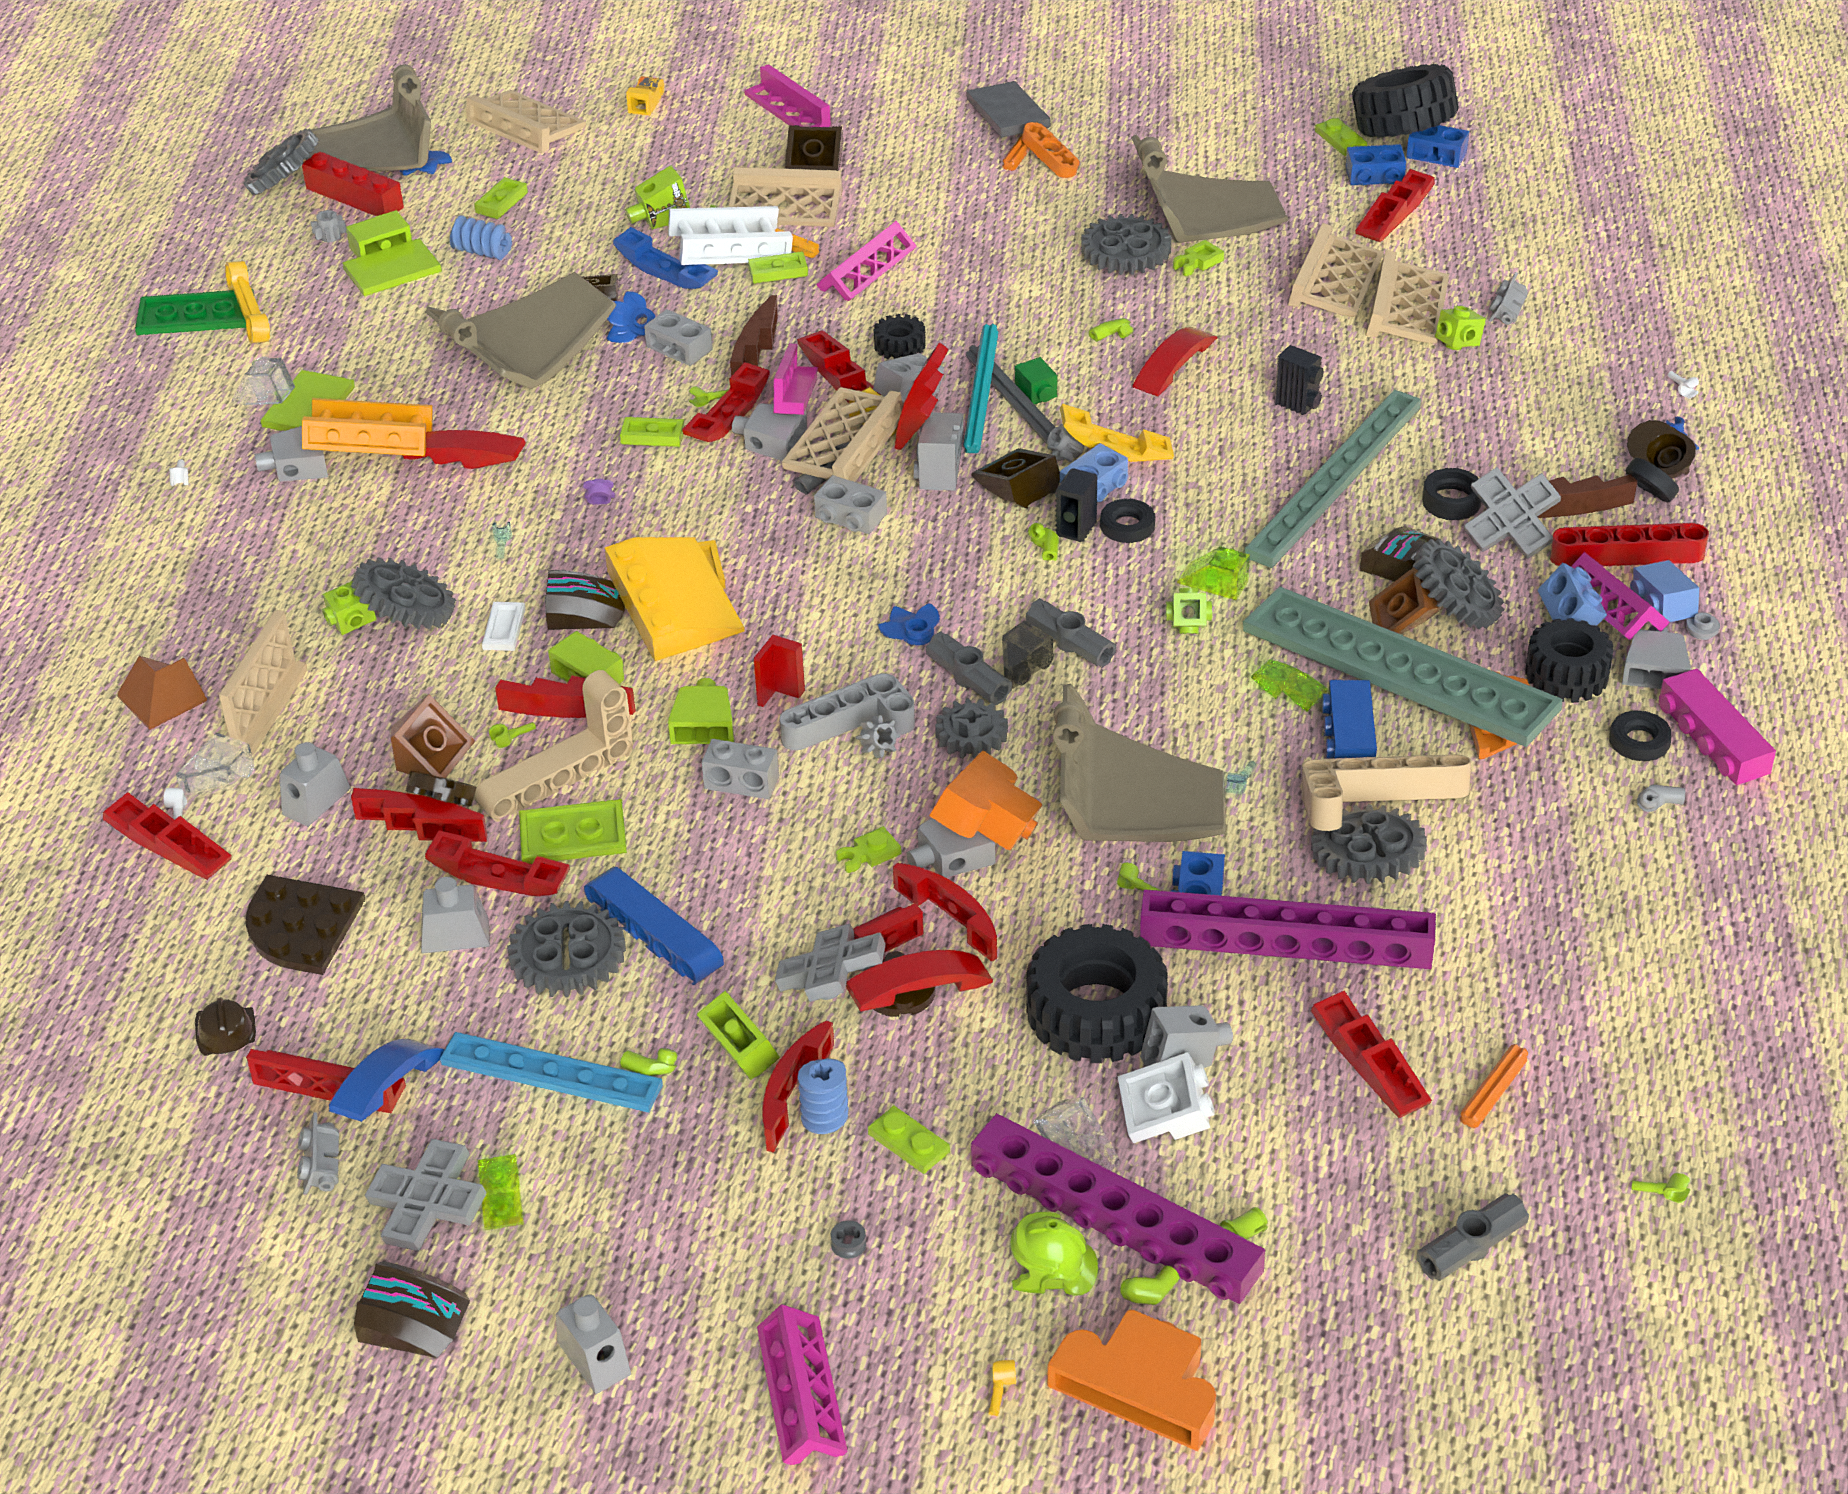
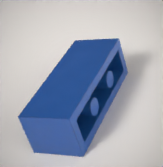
[1322,680,1377,759]

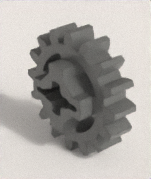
[935,698,1008,759]

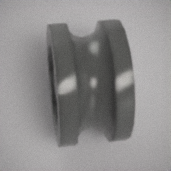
[830,1220,866,1259]

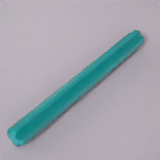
[963,323,999,454]

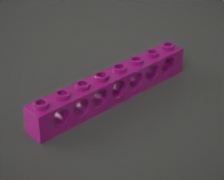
[1140,890,1436,969]
[971,1113,1266,1304]

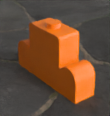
[929,750,1043,850]
[1048,1309,1216,1451]

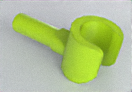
[689,386,729,407]
[489,722,536,748]
[1117,862,1162,891]
[1632,1173,1690,1203]

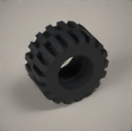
[1525,618,1614,703]

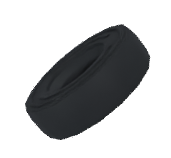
[1625,458,1679,503]
[1100,498,1156,543]
[1609,710,1671,761]

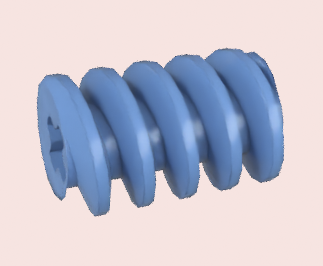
[450,215,512,260]
[798,1058,849,1134]

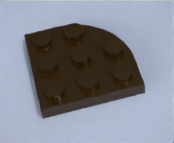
[246,874,365,975]

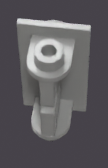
[1489,272,1528,325]
[297,1112,339,1194]

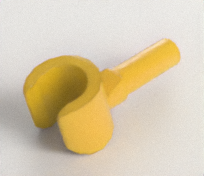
[988,1360,1016,1416]

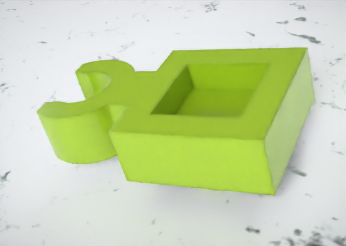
[1173,240,1224,276]
[836,826,902,873]

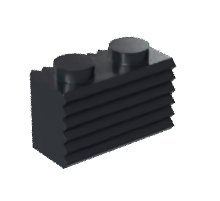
[1275,345,1324,415]
[1055,468,1097,542]

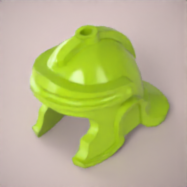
[1010,1212,1098,1295]

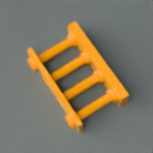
[302,398,433,456]

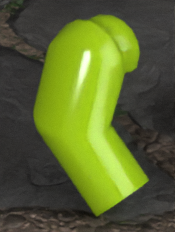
[1089,318,1133,342]
[1028,523,1059,561]
[620,1048,678,1076]
[1120,1266,1180,1305]

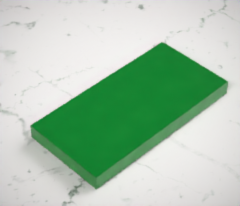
[135,289,255,335]

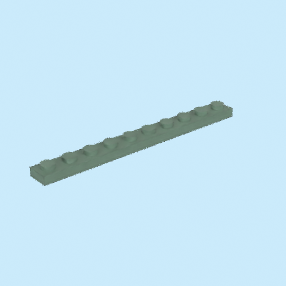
[1245,389,1421,568]

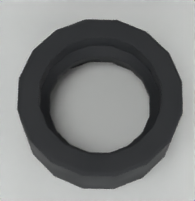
[1422,468,1482,520]

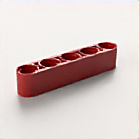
[1550,523,1709,567]

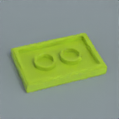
[342,238,442,296]
[261,370,355,431]
[519,799,627,864]

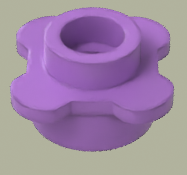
[583,479,615,505]

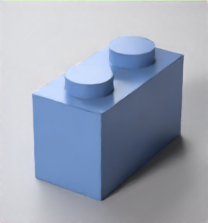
[1630,560,1700,622]

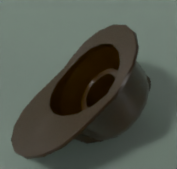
[1627,420,1696,478]
[195,997,256,1056]

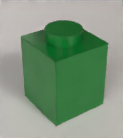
[1015,357,1058,404]

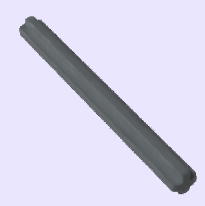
[966,345,1055,445]

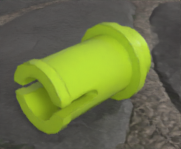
[1220,1207,1268,1239]

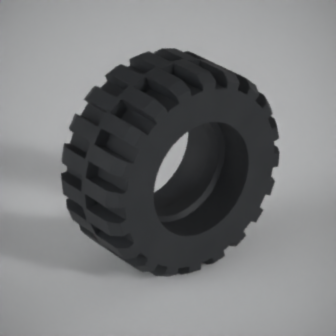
[1352,64,1459,138]
[1026,924,1168,1063]

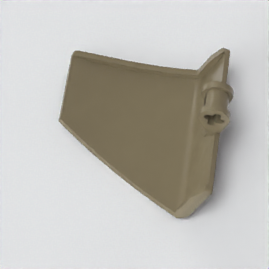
[305,64,431,171]
[1131,134,1288,243]
[425,272,616,389]
[1053,683,1226,842]

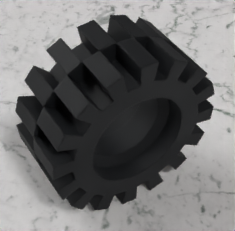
[873,314,926,359]

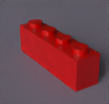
[302,151,404,217]

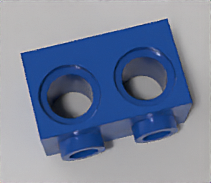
[1406,125,1469,168]
[1346,144,1406,186]
[1171,851,1225,896]

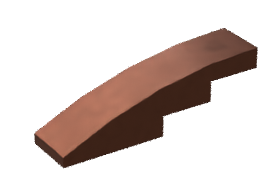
[730,295,778,376]
[1537,474,1637,518]

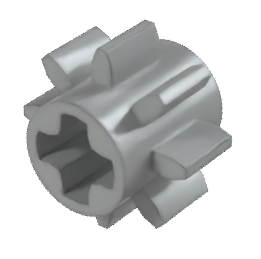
[311,210,347,242]
[1047,424,1084,462]
[856,715,900,758]

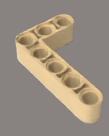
[474,670,633,822]
[1302,754,1471,831]

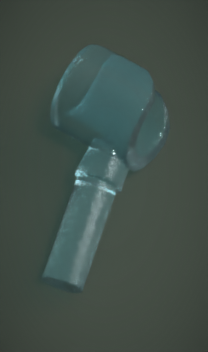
[492,522,512,559]
[1226,761,1257,794]

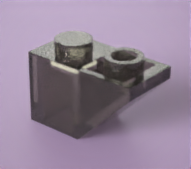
[1002,620,1054,689]

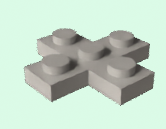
[1464,467,1561,559]
[775,924,886,1002]
[365,1139,487,1251]

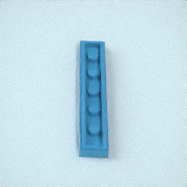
[440,1032,663,1113]

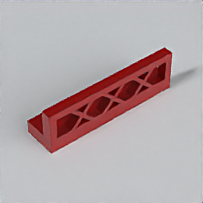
[246,1049,406,1114]

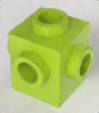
[1435,305,1486,350]
[322,581,377,635]
[1166,588,1212,634]

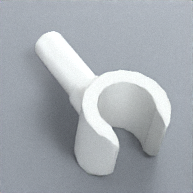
[1668,371,1699,399]
[169,459,189,486]
[164,788,187,820]

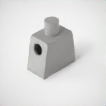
[732,404,807,461]
[255,426,328,482]
[1622,625,1691,689]
[279,742,351,827]
[907,818,995,878]
[421,877,490,954]
[1140,1005,1233,1068]
[556,1294,631,1394]

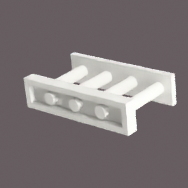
[668,206,793,265]

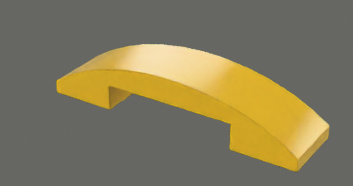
[1060,403,1174,462]

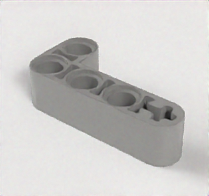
[780,673,915,750]

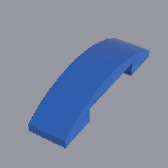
[613,227,718,289]
[329,1039,445,1122]

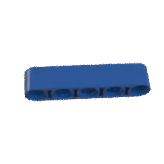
[584,866,724,985]

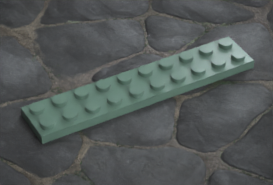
[1243,587,1562,747]

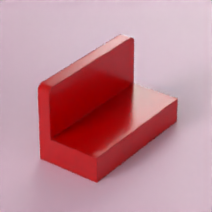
[754,634,805,707]
[853,903,924,953]

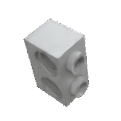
[644,309,713,366]
[873,353,944,403]
[814,475,887,535]
[702,739,779,799]

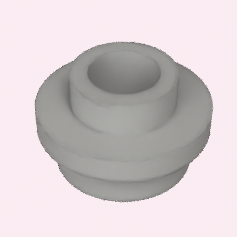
[1686,612,1720,640]

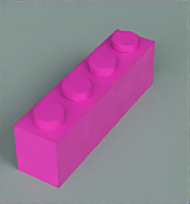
[1659,668,1776,786]

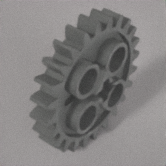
[243,128,319,195]
[1081,214,1171,275]
[1413,539,1504,629]
[351,557,456,630]
[1311,804,1427,884]
[507,901,626,998]

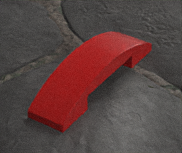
[1133,327,1217,397]
[682,362,770,442]
[425,830,570,896]
[893,863,997,962]
[846,950,993,1012]
[762,1020,835,1153]

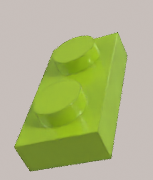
[1315,118,1367,156]
[474,177,528,219]
[748,251,808,284]
[620,417,685,447]
[868,1105,950,1174]

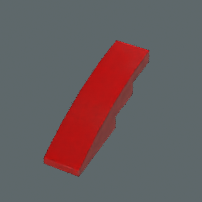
[1355,169,1435,242]
[797,330,881,403]
[894,342,949,450]
[402,430,526,469]
[495,675,636,718]
[351,788,488,842]
[103,792,232,880]
[1310,990,1432,1118]

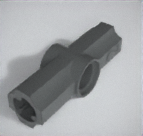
[1026,598,1116,668]
[926,631,1012,705]
[1416,1193,1529,1281]

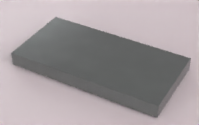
[966,81,1051,137]

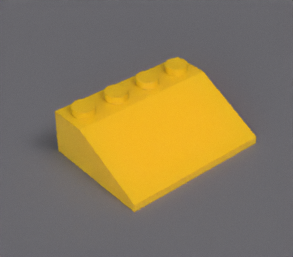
[604,537,745,661]

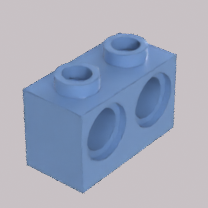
[1060,443,1128,502]
[1537,563,1607,626]

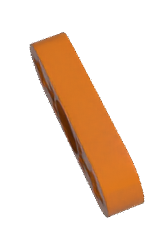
[1021,122,1080,178]

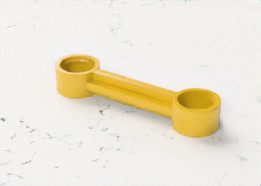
[225,261,270,344]

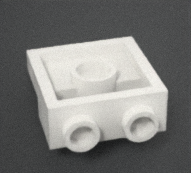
[1118,1052,1215,1144]

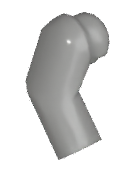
[1637,784,1685,812]

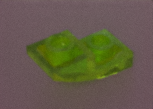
[1251,659,1329,712]
[477,1154,524,1230]

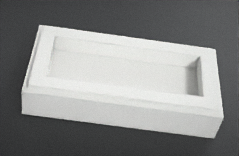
[482,602,526,651]

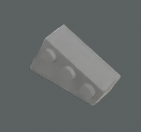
[914,412,964,491]

